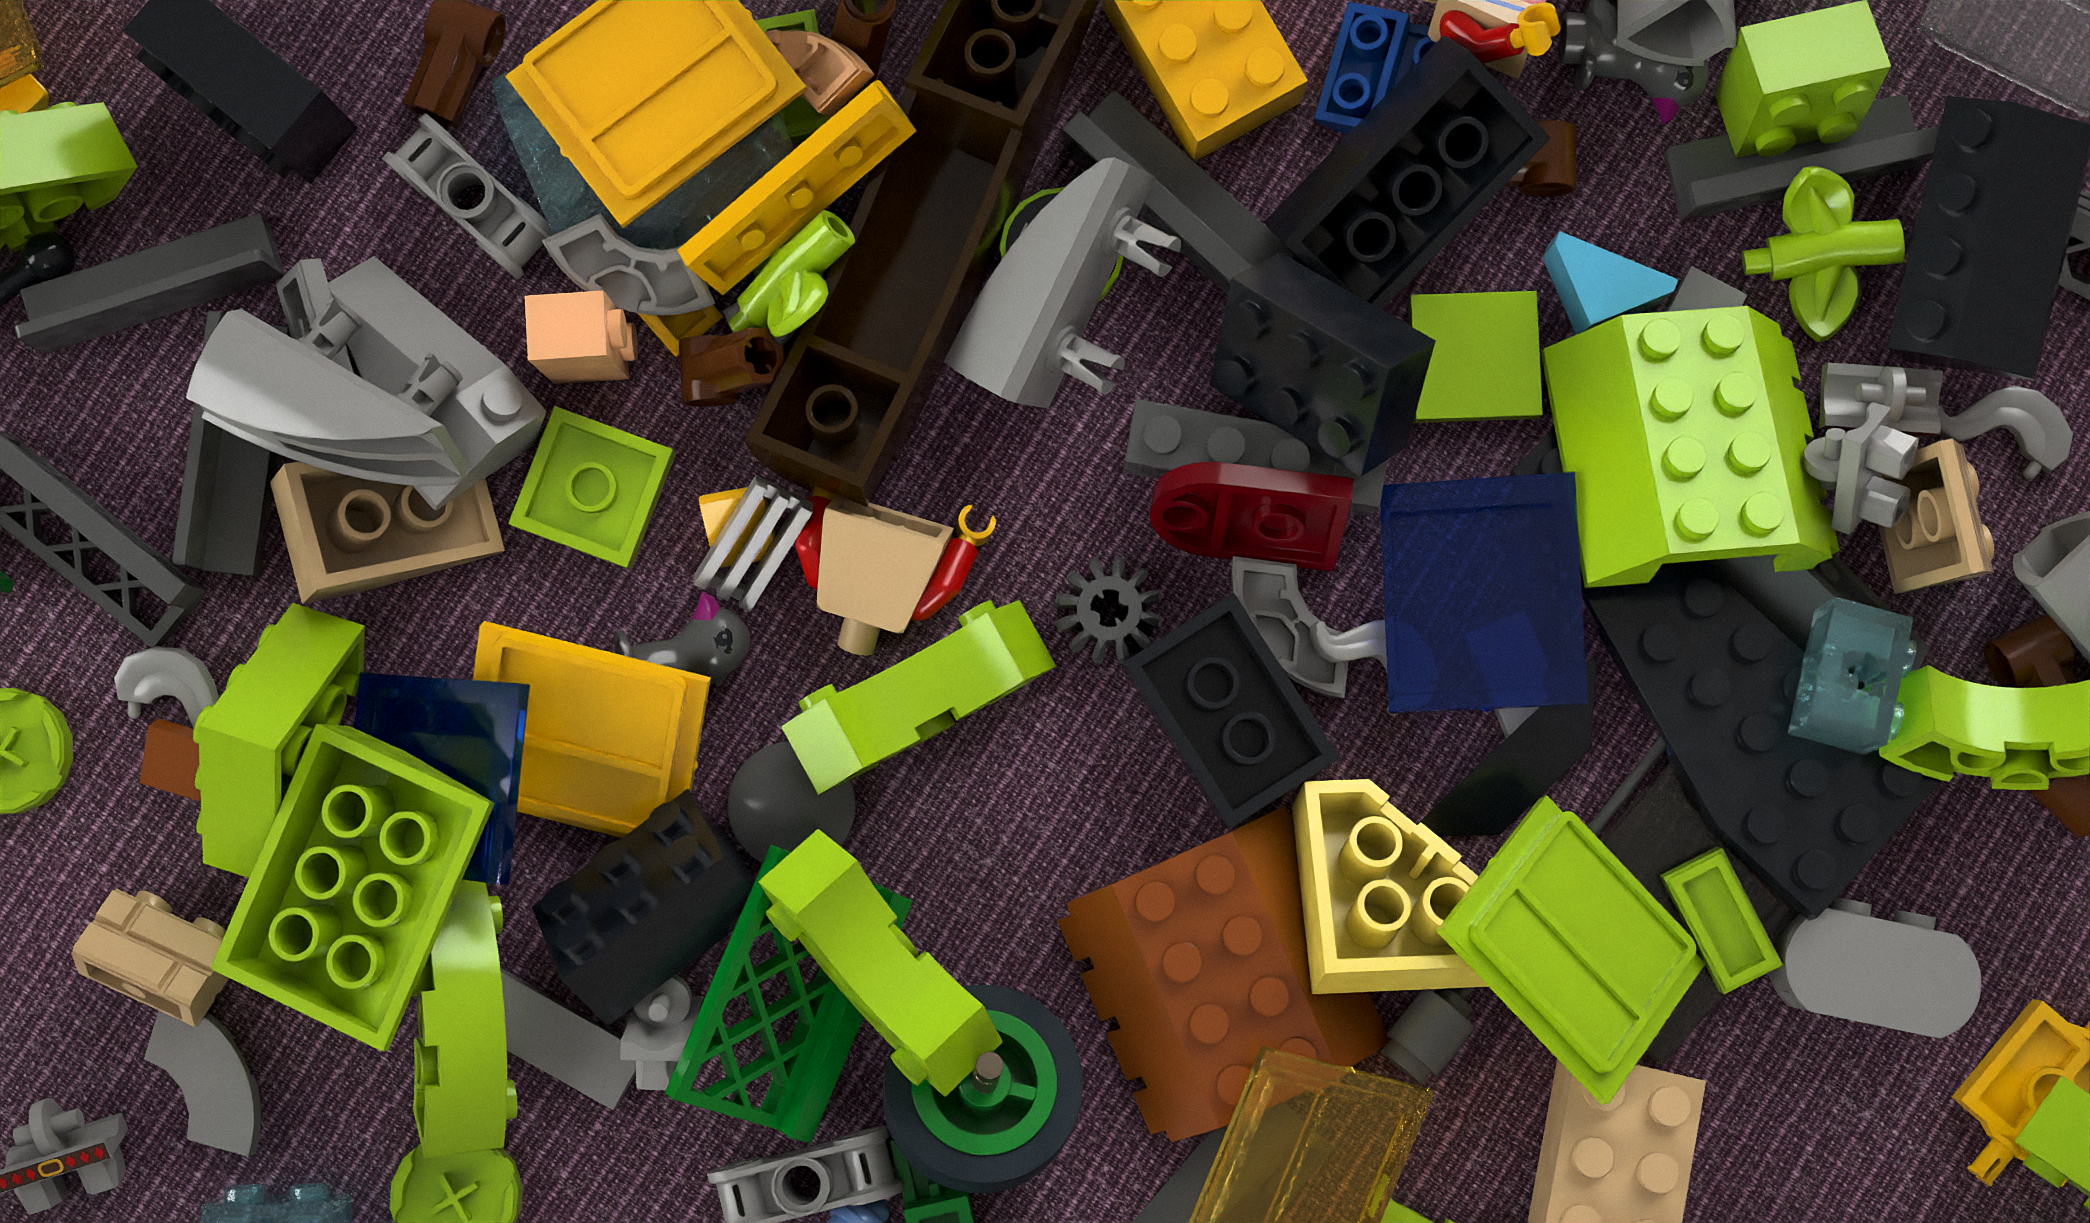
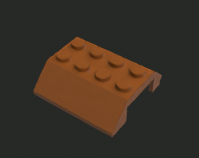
[1057,806,1390,1142]

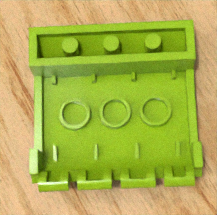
[1541,306,1840,588]

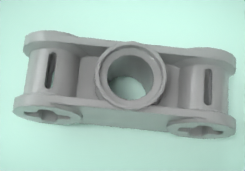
[382,112,558,281]
[707,1125,904,1223]

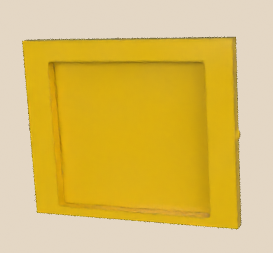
[505,0,807,228]
[460,621,711,838]

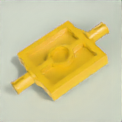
[1952,999,2090,1187]

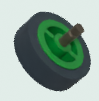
[882,985,1083,1193]

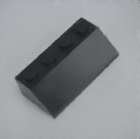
[1263,35,1551,310]
[1887,96,2090,381]

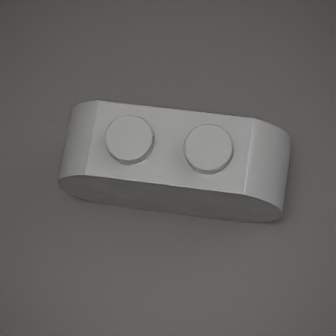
[1768,897,1982,1039]

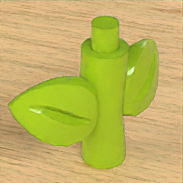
[1742,166,1905,343]
[729,210,855,338]

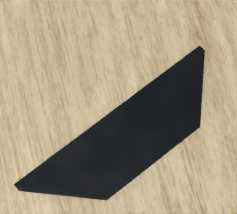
[1416,658,1597,836]

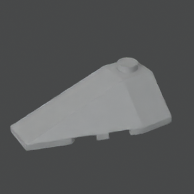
[328,256,547,511]

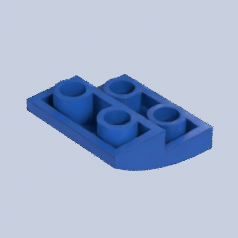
[1314,2,1436,135]

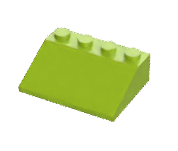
[210,724,495,1052]

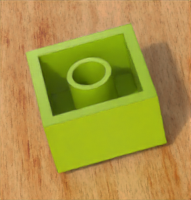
[1714,0,1891,158]

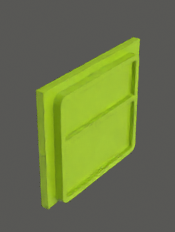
[1436,795,1706,1105]

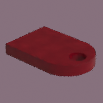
[1150,462,1354,572]

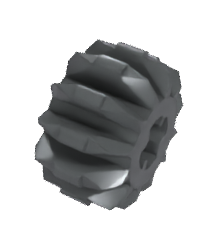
[1055,557,1163,665]

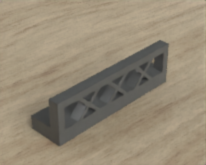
[0,431,208,648]

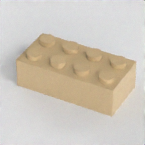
[1527,1059,1706,1223]

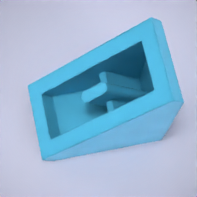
[1542,231,1678,334]

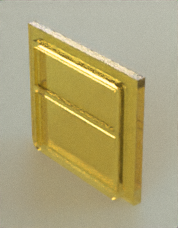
[1189,1045,1434,1223]

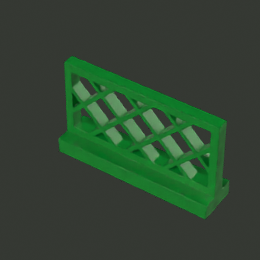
[665,844,913,1144]

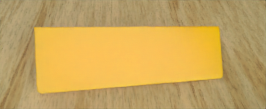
[677,80,917,295]

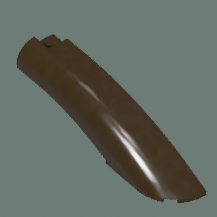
[744,0,1099,507]

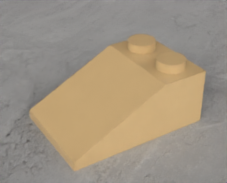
[1878,438,1994,594]
[270,462,505,604]

